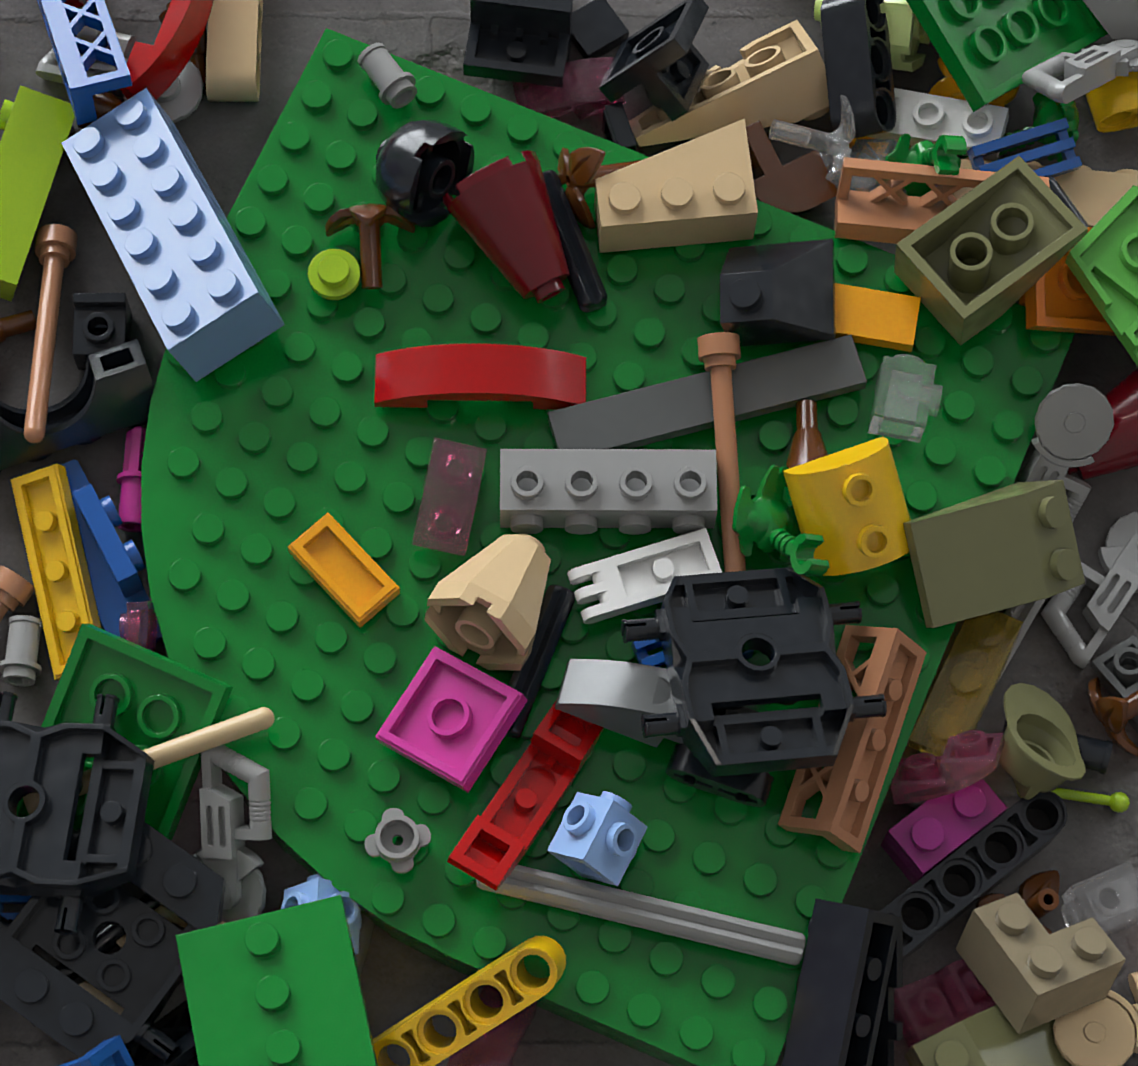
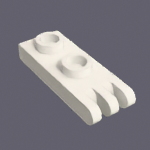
[867,88,1009,161]
[567,528,722,624]

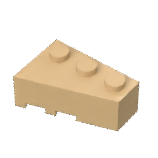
[594,119,758,253]

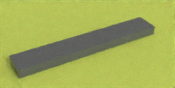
[547,335,867,449]

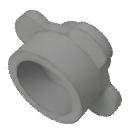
[365,808,431,874]

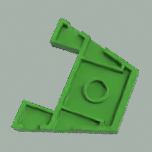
[1065,185,1138,366]

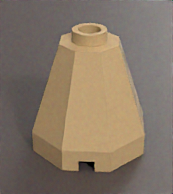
[424,534,551,671]

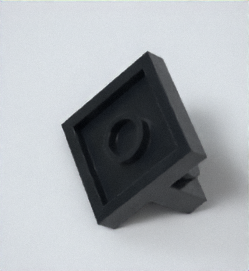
[463,0,573,88]
[599,0,709,122]

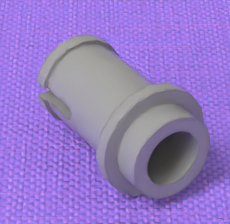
[357,42,417,109]
[0,615,43,687]

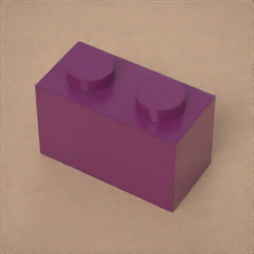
[881,766,1007,885]

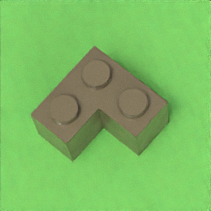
[956,893,1126,1034]

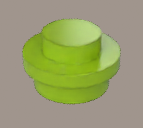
[308,249,361,300]

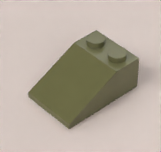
[894,156,1088,346]
[903,480,1085,628]
[904,1005,1072,1066]

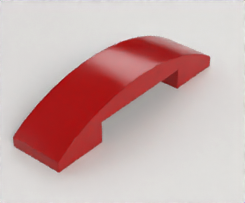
[120,0,214,100]
[374,343,586,410]
[447,700,605,891]

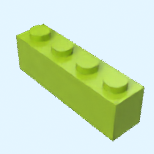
[0,85,75,302]

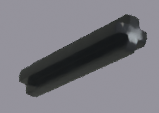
[543,170,608,313]
[505,584,575,739]

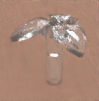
[769,95,856,183]

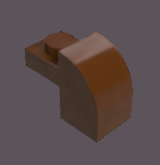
[746,120,837,215]

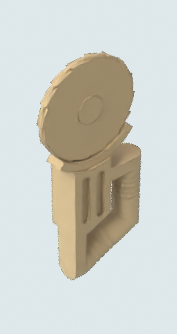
[1052,972,1138,1066]

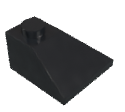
[720,239,836,347]

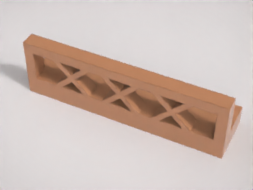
[835,157,1050,244]
[778,625,927,853]

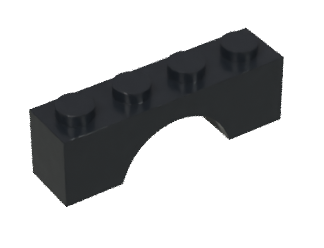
[0,339,154,472]

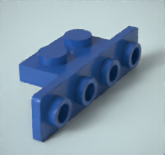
[62,459,163,648]

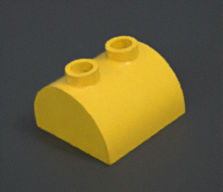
[783,436,911,576]

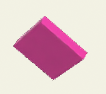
[375,646,528,793]

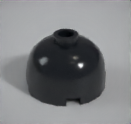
[376,120,475,227]

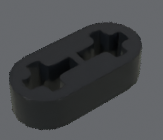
[666,744,774,807]

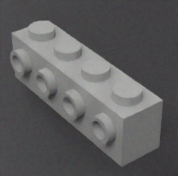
[500,449,717,535]

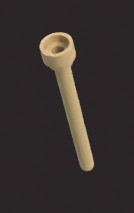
[23,707,275,815]

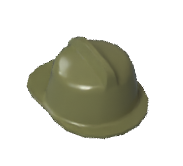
[997,683,1086,800]

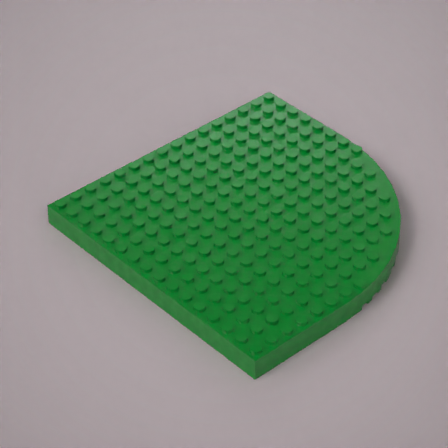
[141,28,1075,1066]

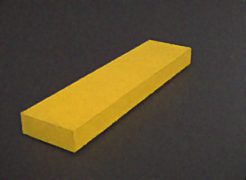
[10,463,102,680]

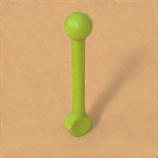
[1016,787,1130,813]

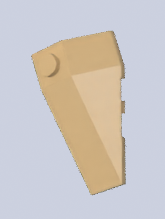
[629,20,829,147]

